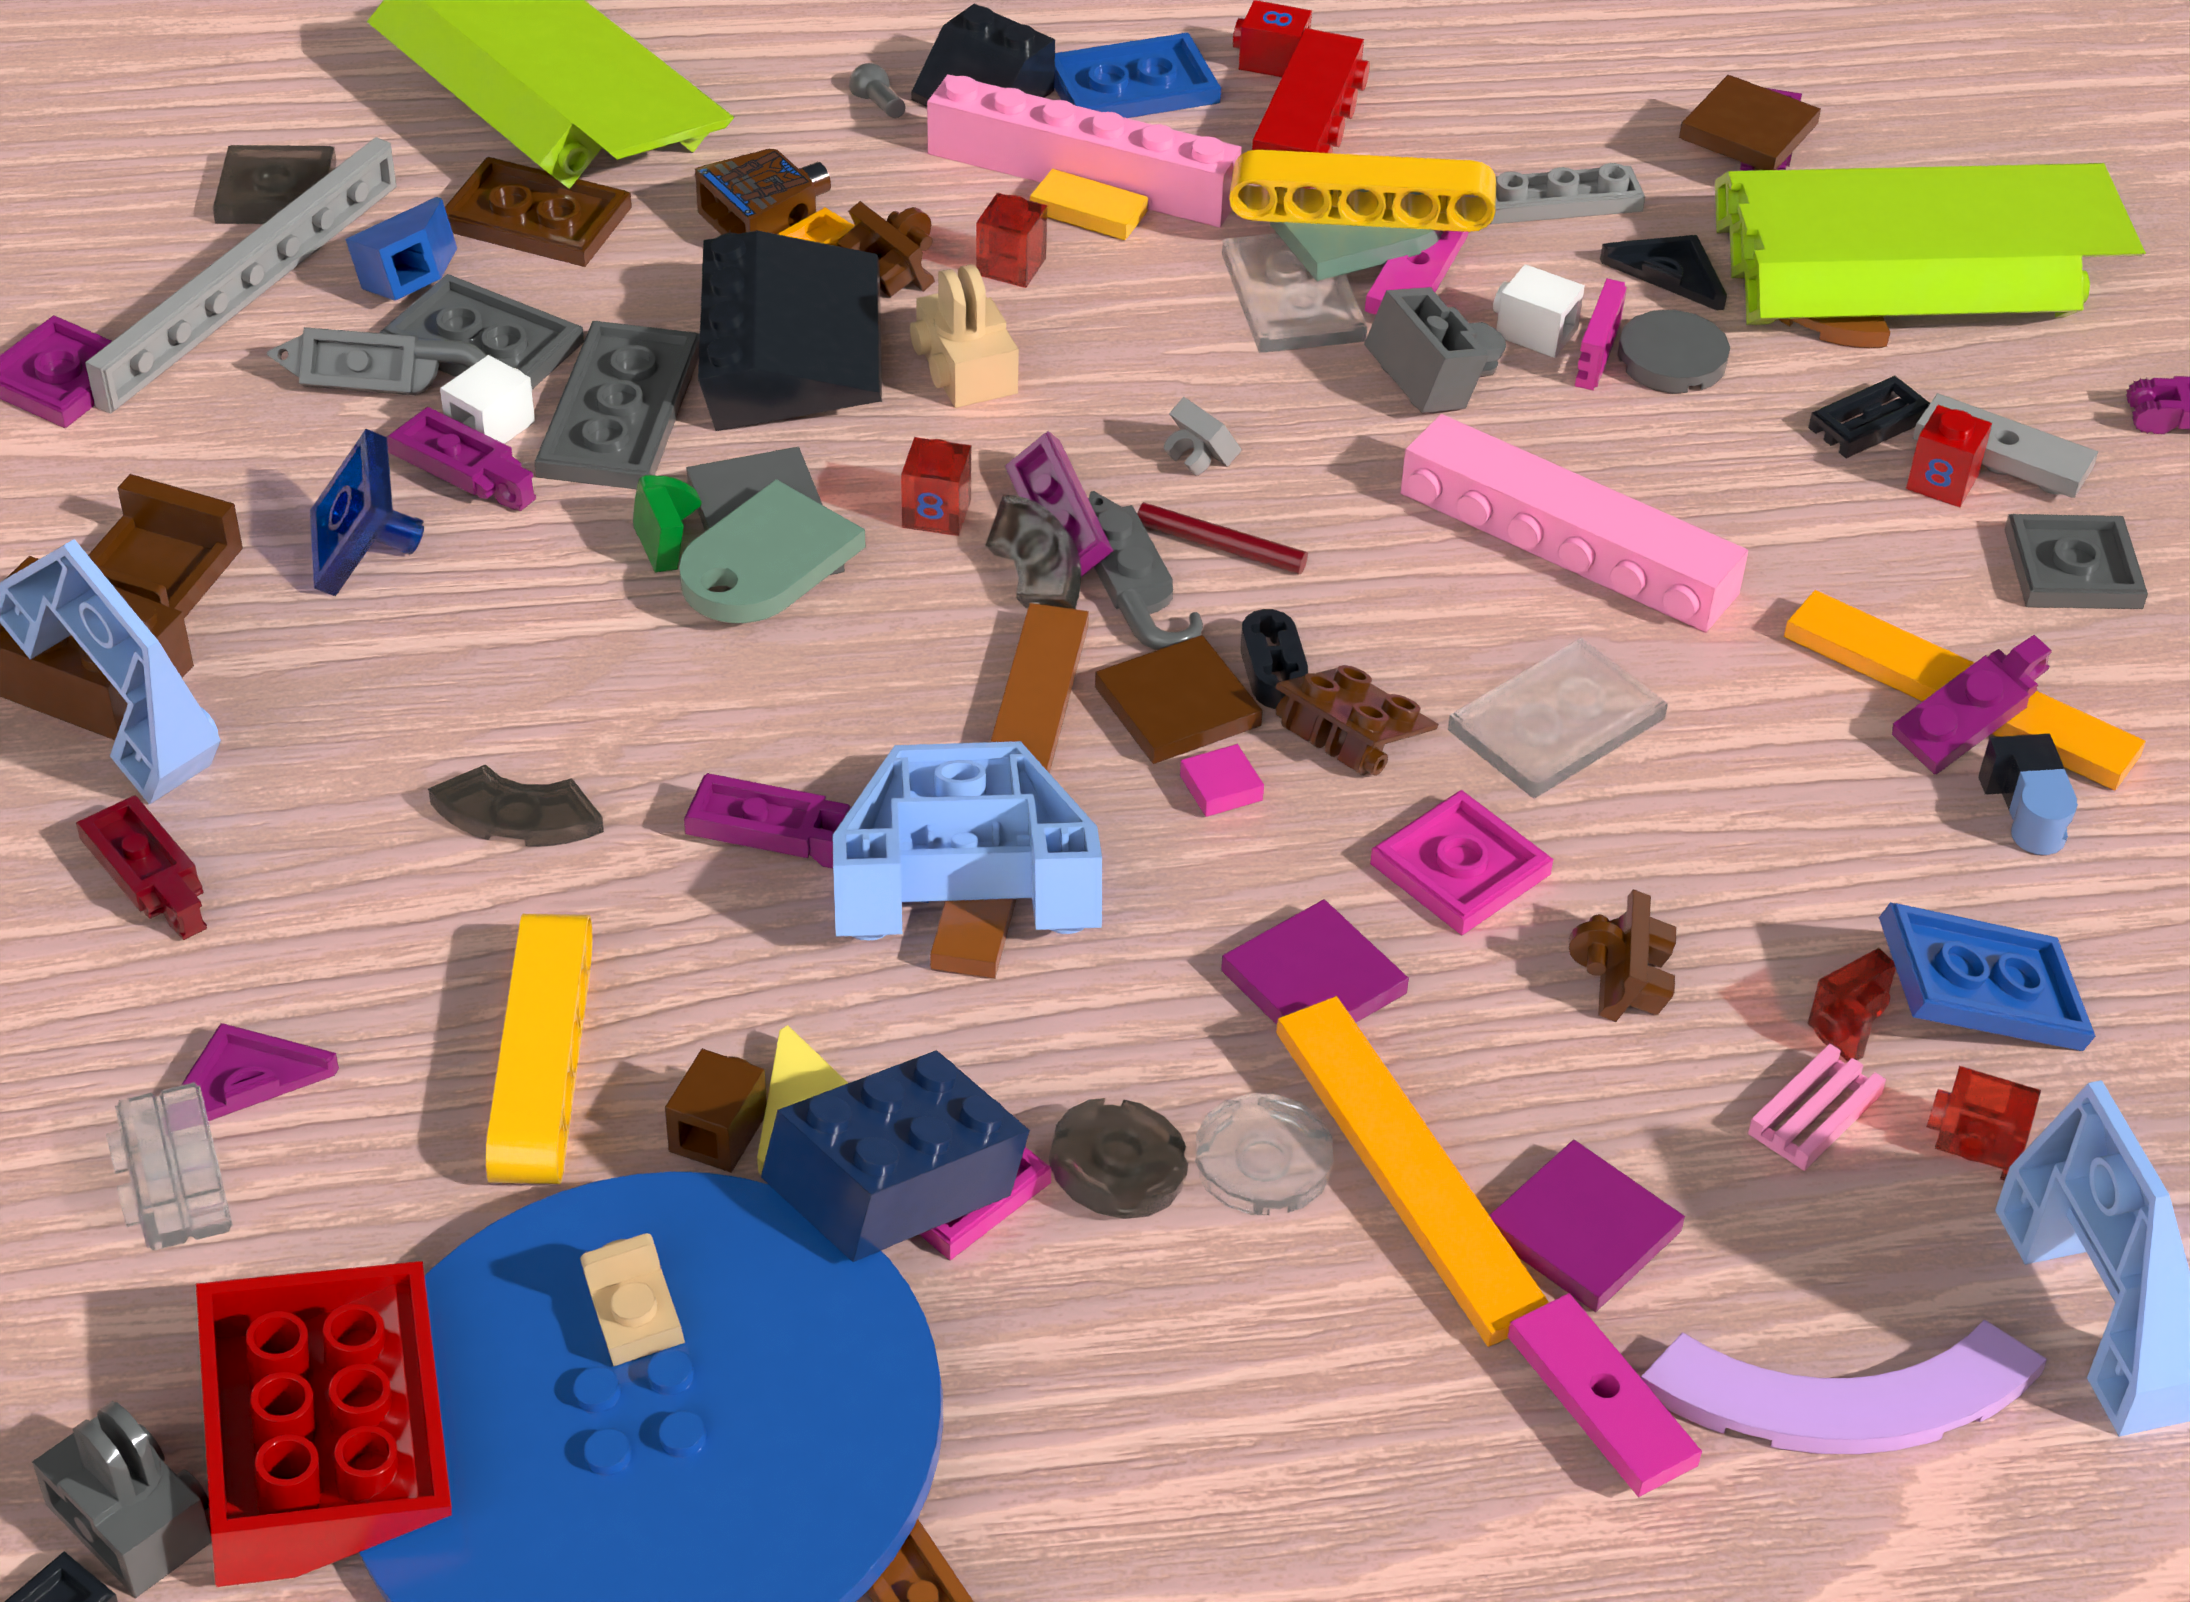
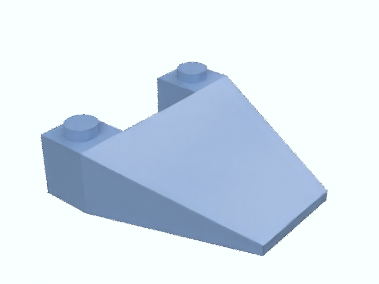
[0,539,221,805]
[833,741,1102,941]
[1995,1080,2190,1437]

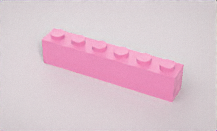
[927,74,1242,228]
[1400,414,1748,633]

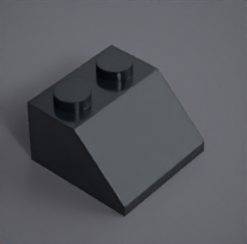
[911,3,1055,107]

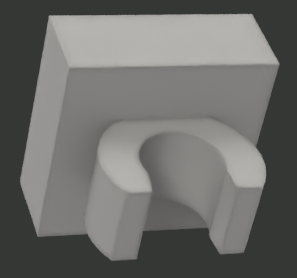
[1164,396,1242,476]

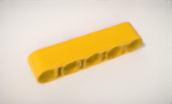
[1229,150,1496,232]
[486,913,593,1184]

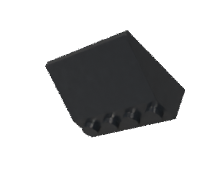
[698,230,882,431]

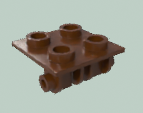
[1275,665,1439,776]

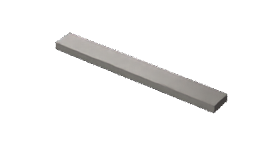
[85,137,397,414]

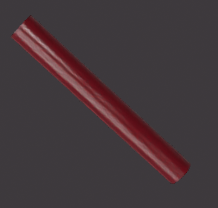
[1137,502,1308,574]

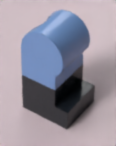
[1978,733,2078,855]

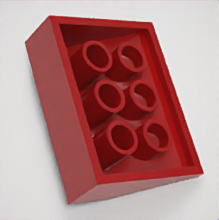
[196,1261,452,1587]

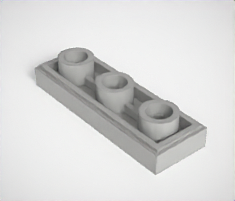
[1490,163,1645,224]
[1913,393,2098,498]

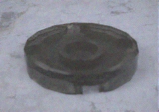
[1048,1098,1188,1219]

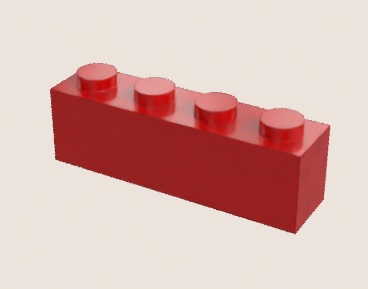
[1252,28,1370,189]

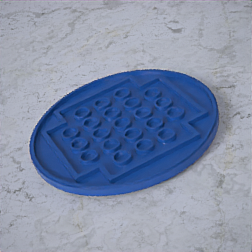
[359,1172,943,1602]

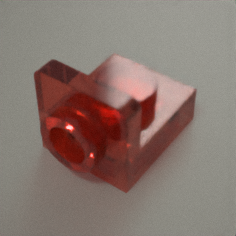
[1808,948,1896,1062]

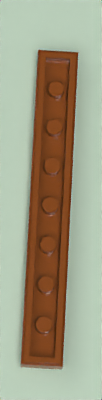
[930,603,1089,979]

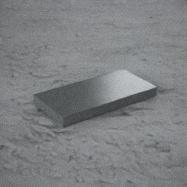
[535,321,700,489]

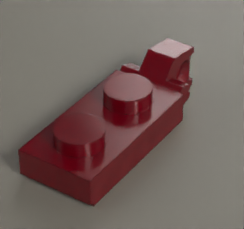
[76,795,207,940]

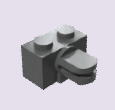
[1364,287,1506,413]
[32,1401,212,1598]

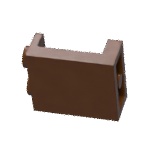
[88,474,243,618]

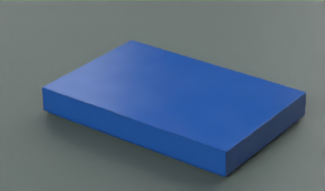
[1054,33,1221,118]
[1879,902,2096,1051]

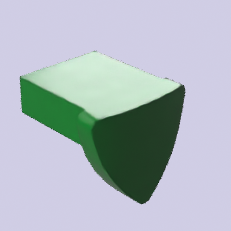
[633,475,702,573]

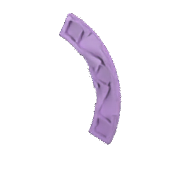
[1641,1320,2047,1454]

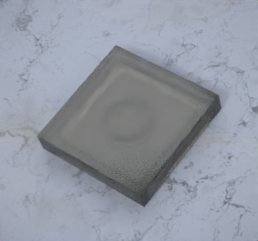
[213,145,337,224]

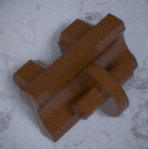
[836,201,935,298]
[1569,889,1677,1022]

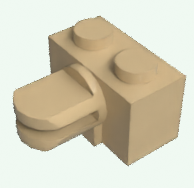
[910,264,1019,408]

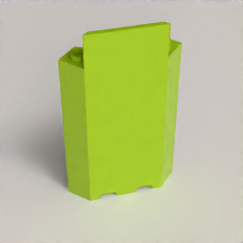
[367,0,734,189]
[1715,163,2146,325]

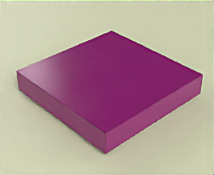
[0,315,112,429]
[1221,899,1409,1025]
[1489,1139,1685,1313]

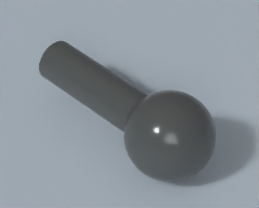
[849,63,906,118]

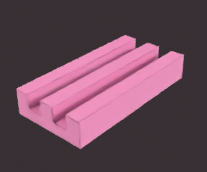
[1748,1044,1886,1171]

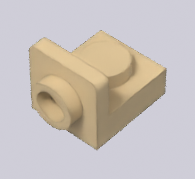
[580,1233,685,1366]

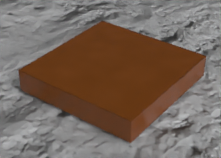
[1679,74,1821,170]
[1095,635,1263,764]

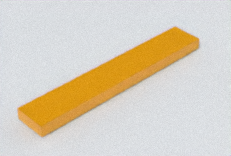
[1784,590,2146,791]
[1276,996,1549,1347]

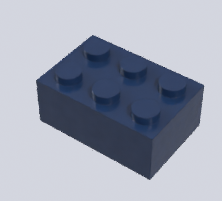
[761,1050,1030,1262]

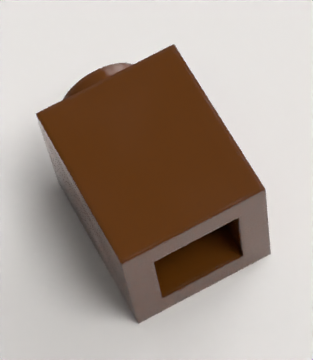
[665,1048,767,1173]

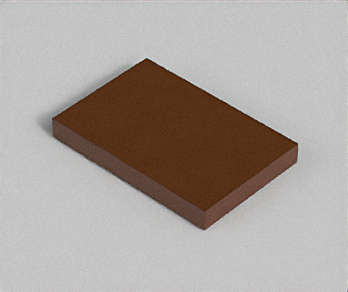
[445,157,632,267]

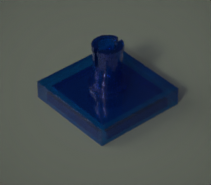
[310,429,424,596]

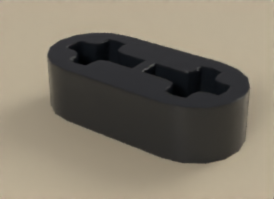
[1241,609,1308,709]

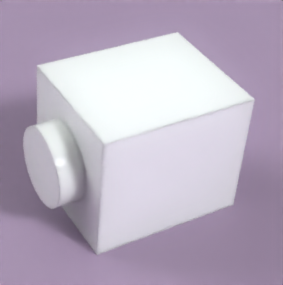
[1493,264,1585,358]
[440,355,535,444]

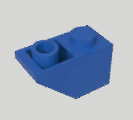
[345,197,457,301]

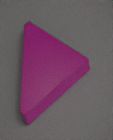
[162,1023,339,1133]

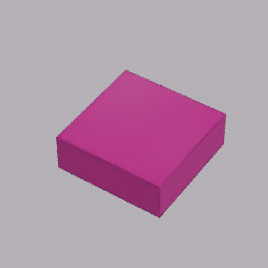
[1180,744,1264,817]

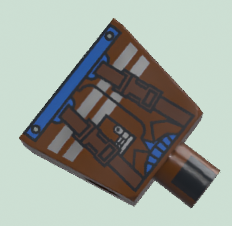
[695,148,831,235]

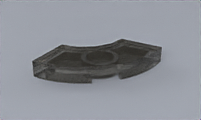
[985,495,1081,609]
[428,764,604,847]

